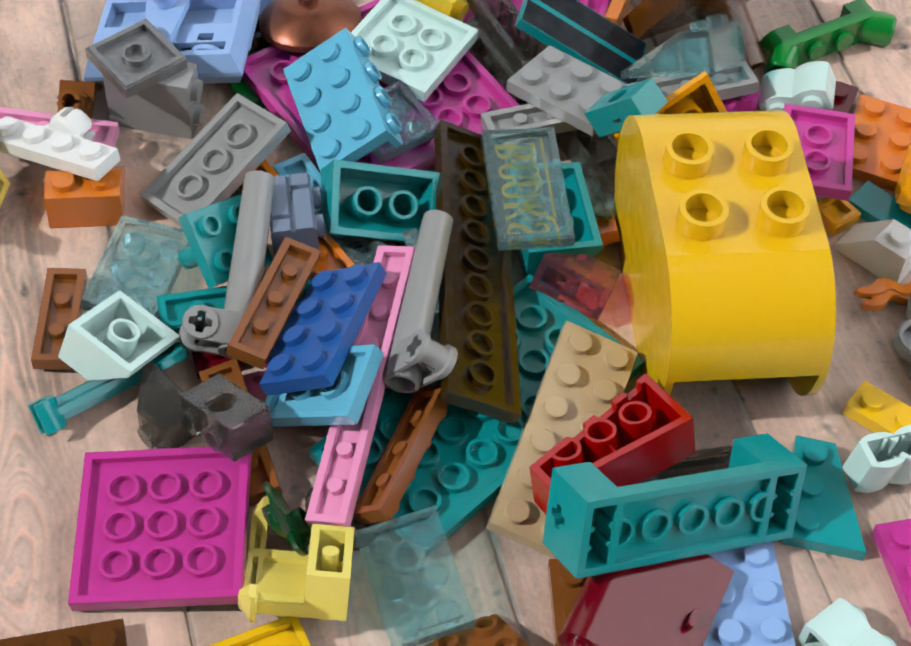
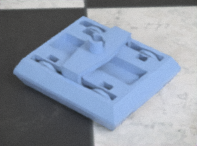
[84,0,261,87]

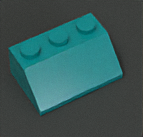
[320,159,440,244]
[507,162,603,280]

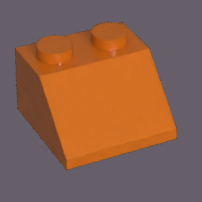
[44,166,126,228]

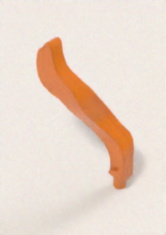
[854,277,911,312]

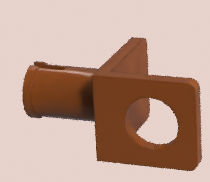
[57,80,102,119]

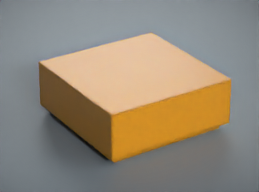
[817,198,861,237]

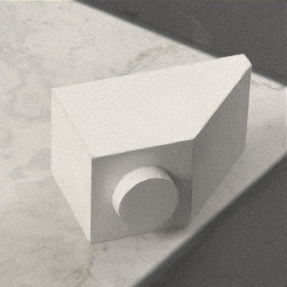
[834,219,911,283]

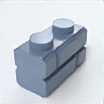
[270,172,325,255]

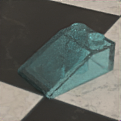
[621,14,746,79]

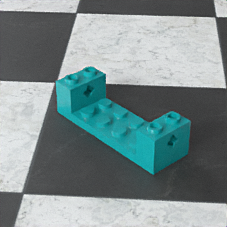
[542,433,807,579]

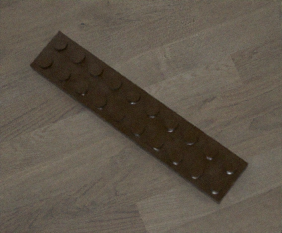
[434,119,521,424]

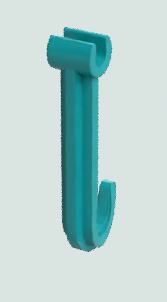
[28,342,189,435]

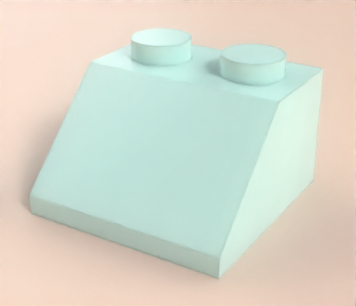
[58,290,180,381]

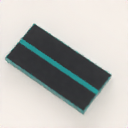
[515,0,647,84]

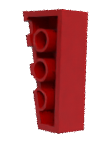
[529,373,696,515]

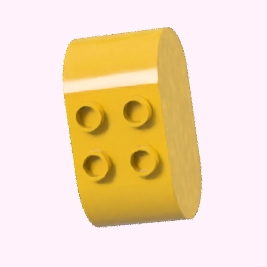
[614,110,836,396]

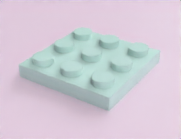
[351,0,478,102]

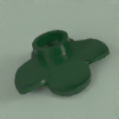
[262,481,311,557]

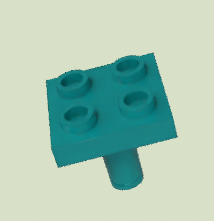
[178,194,273,288]

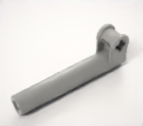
[179,170,275,359]
[384,210,458,393]

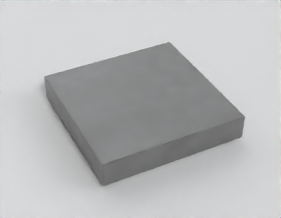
[85,19,188,99]

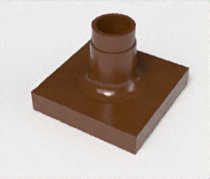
[622,0,766,70]

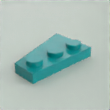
[781,435,866,561]

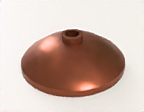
[259,0,361,53]

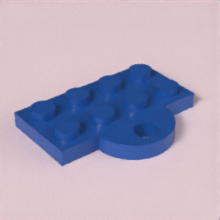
[259,262,387,396]

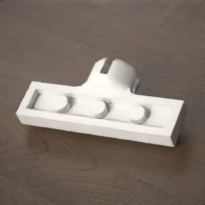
[0,107,121,181]

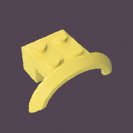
[238,496,355,623]

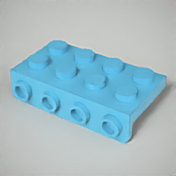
[283,27,403,172]

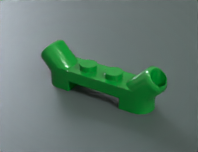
[759,0,897,75]

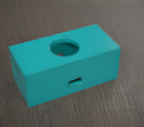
[584,78,667,137]

